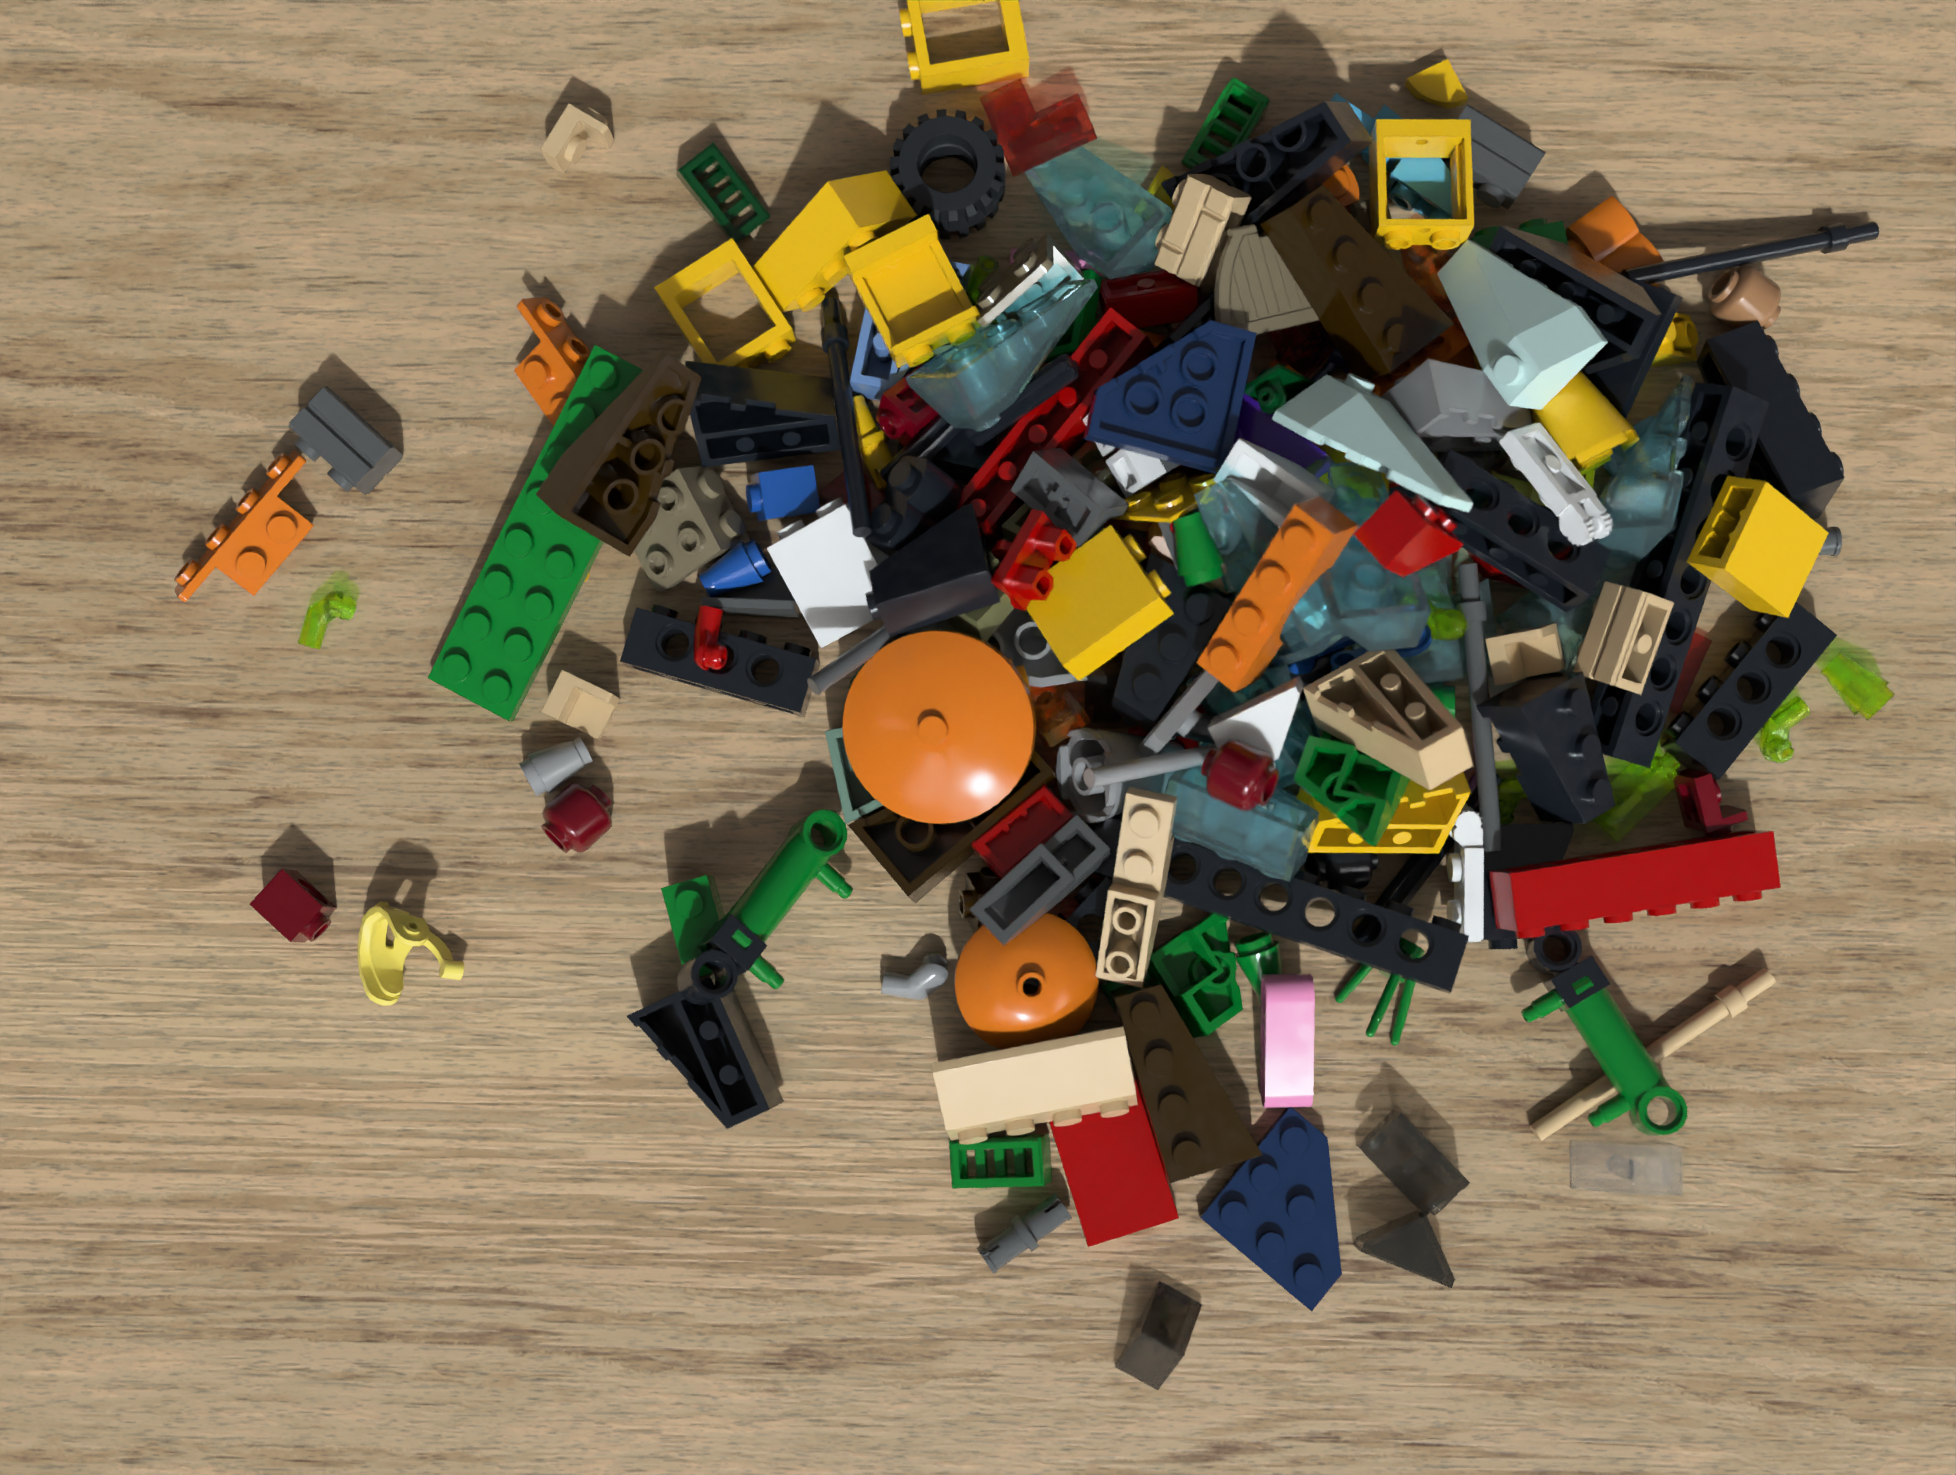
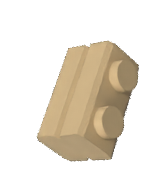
[1154,174,1251,287]
[1573,581,1674,695]

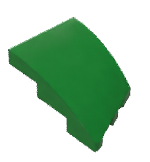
[1294,731,1410,846]
[1099,913,1243,1038]

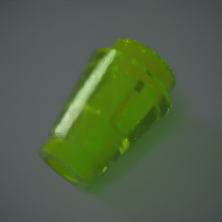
[1820,652,1895,721]

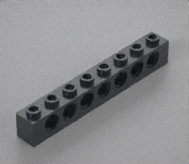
[1591,382,1769,768]
[1093,812,1469,994]

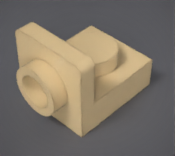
[540,103,614,174]

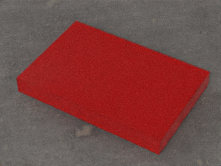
[1049,1079,1179,1247]

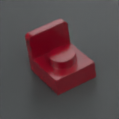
[876,364,955,447]
[1672,768,1749,837]

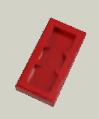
[971,784,1074,880]

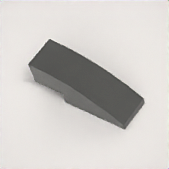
[970,815,1110,946]

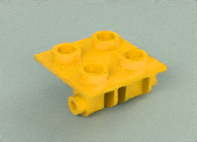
[1111,472,1227,523]

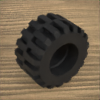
[889,109,1006,239]

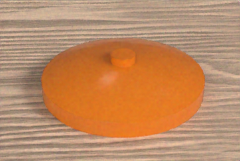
[842,630,1036,824]

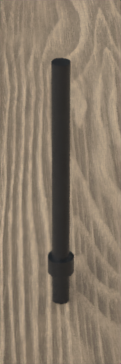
[1621,221,1879,284]
[820,297,872,538]

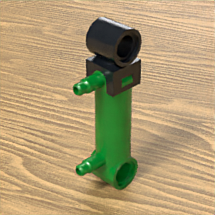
[677,809,853,1005]
[1521,925,1687,1136]

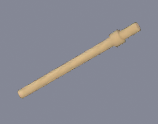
[1530,968,1776,1141]

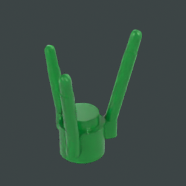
[1335,937,1425,1046]

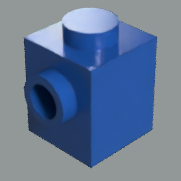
[746,465,820,521]

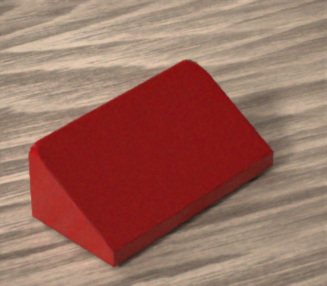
[1099,270,1197,328]

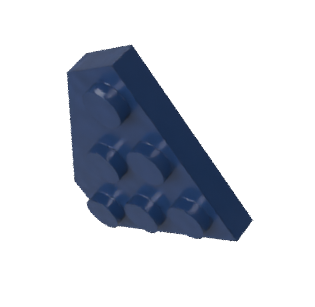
[1083,320,1256,474]
[1199,1107,1342,1312]

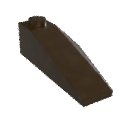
[536,351,702,557]

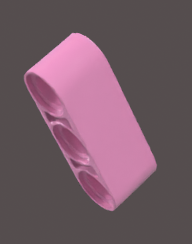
[1260,974,1315,1108]

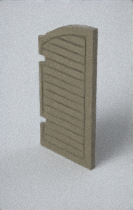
[1214,199,1406,335]

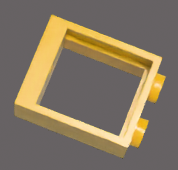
[899,0,1029,95]
[1369,119,1474,250]
[654,238,796,369]

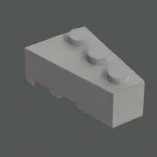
[1381,359,1533,452]

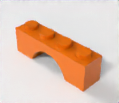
[1197,496,1359,692]

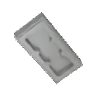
[1138,669,1219,757]

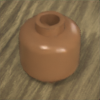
[1708,265,1781,330]

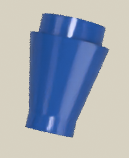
[699,539,772,597]

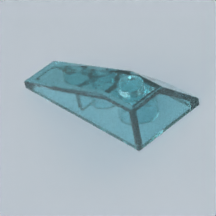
[1010,118,1173,279]
[905,279,1098,432]
[1596,375,1693,563]
[1320,462,1431,652]
[1194,478,1357,672]

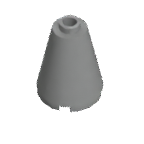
[1056,728,1191,823]

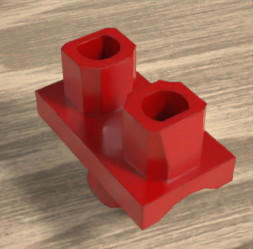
[991,509,1077,610]

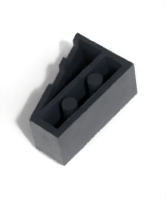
[626,975,784,1129]

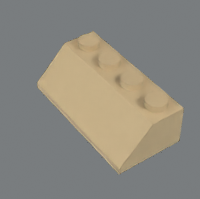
[931,1027,1138,1145]

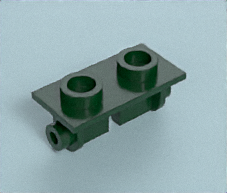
[1244,364,1315,415]

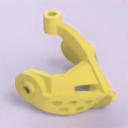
[357,901,464,1005]

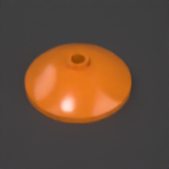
[954,912,1098,1050]

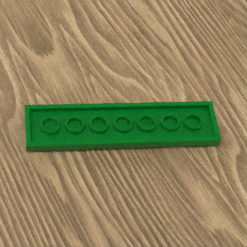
[428,345,643,721]

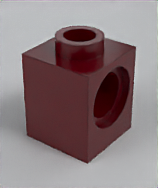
[249,869,337,943]

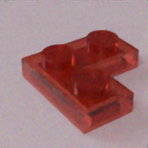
[979,78,1097,177]

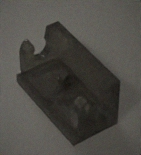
[1357,1110,1470,1216]

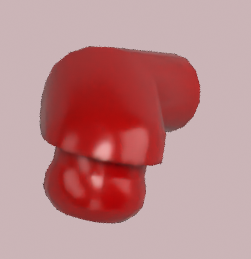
[694,606,727,670]

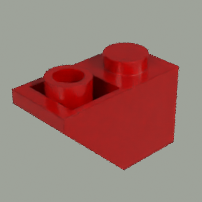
[1354,490,1464,577]

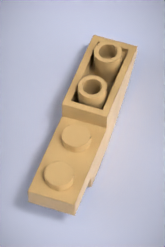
[1096,787,1178,988]

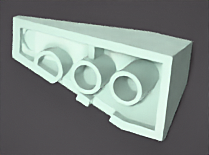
[1437,239,1608,410]
[1272,373,1473,512]

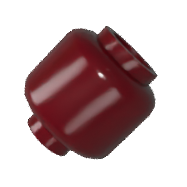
[1201,739,1279,811]
[541,783,612,853]

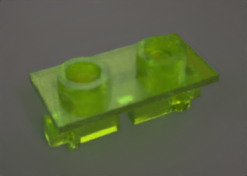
[1593,751,1680,843]

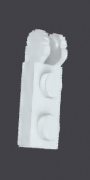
[1499,423,1614,546]
[1447,804,1484,942]

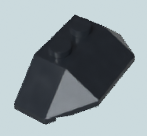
[1489,226,1661,375]

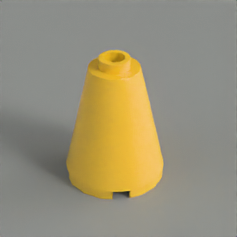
[1529,370,1640,476]

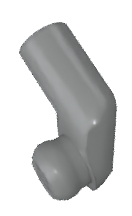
[881,953,948,1000]

